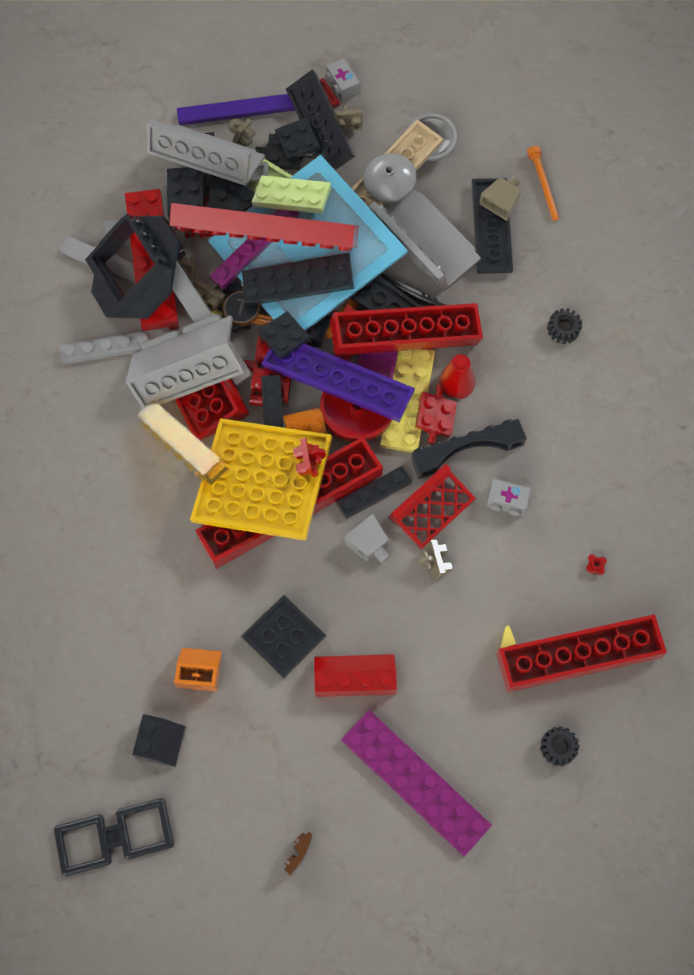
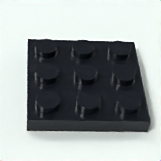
[241,595,326,679]

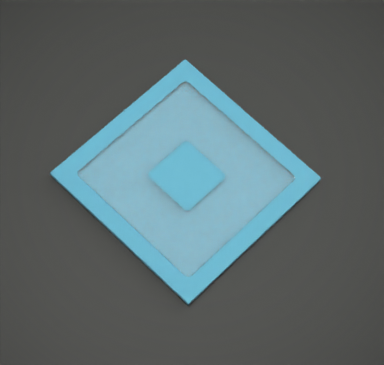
[208,155,408,331]

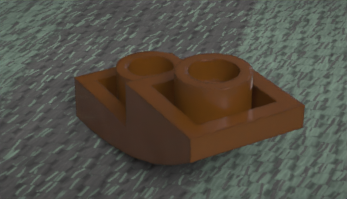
[284,832,312,877]

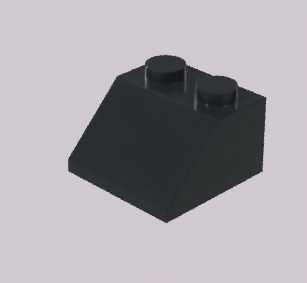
[132,714,186,767]

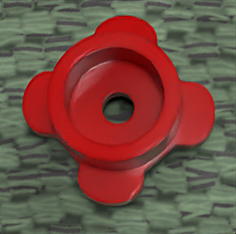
[586,554,607,575]

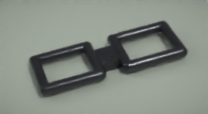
[54,798,174,877]

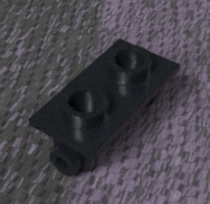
[307,316,332,347]

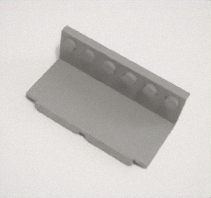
[147,119,265,186]
[369,189,481,292]
[125,314,245,411]

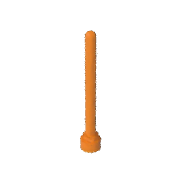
[527,146,559,221]

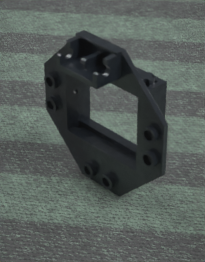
[85,213,186,319]

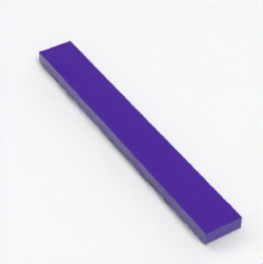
[177,94,295,125]

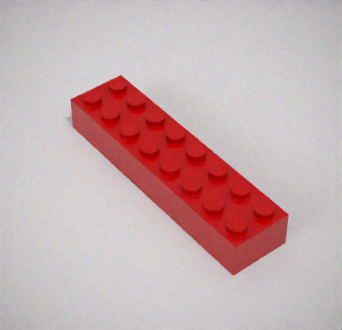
[124,189,180,331]
[330,303,483,356]
[496,614,667,693]

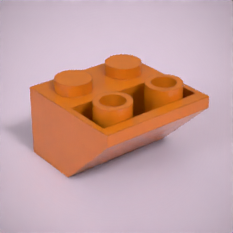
[283,407,330,449]
[174,648,222,692]

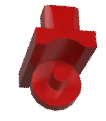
[293,438,326,478]

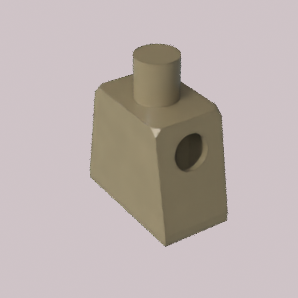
[479,177,521,221]

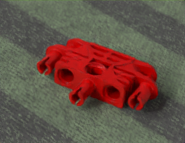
[243,327,291,406]

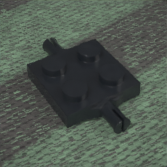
[255,133,314,170]

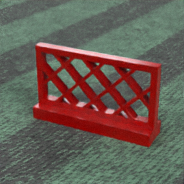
[388,464,476,549]

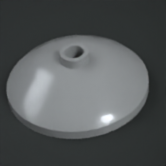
[407,113,457,161]
[364,153,416,202]

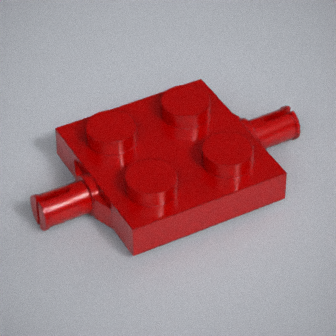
[415,385,457,446]

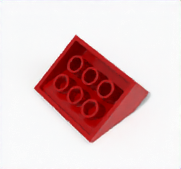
[175,378,250,442]

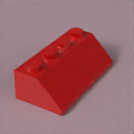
[314,654,397,697]

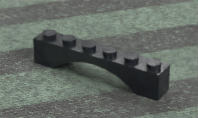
[411,419,527,479]

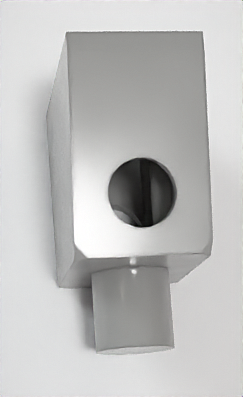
[344,514,390,563]

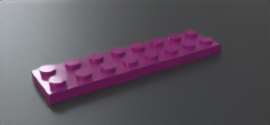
[341,710,492,857]

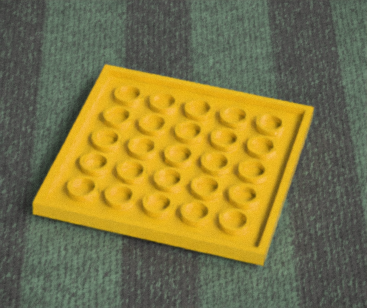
[190,418,332,541]

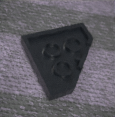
[208,174,255,212]

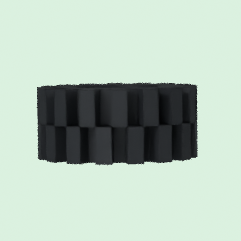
[547,308,582,344]
[540,726,580,766]

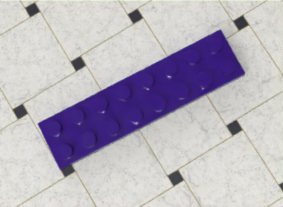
[262,344,415,423]

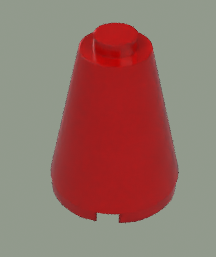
[439,354,476,399]

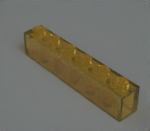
[137,400,228,485]

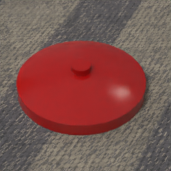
[320,392,393,442]

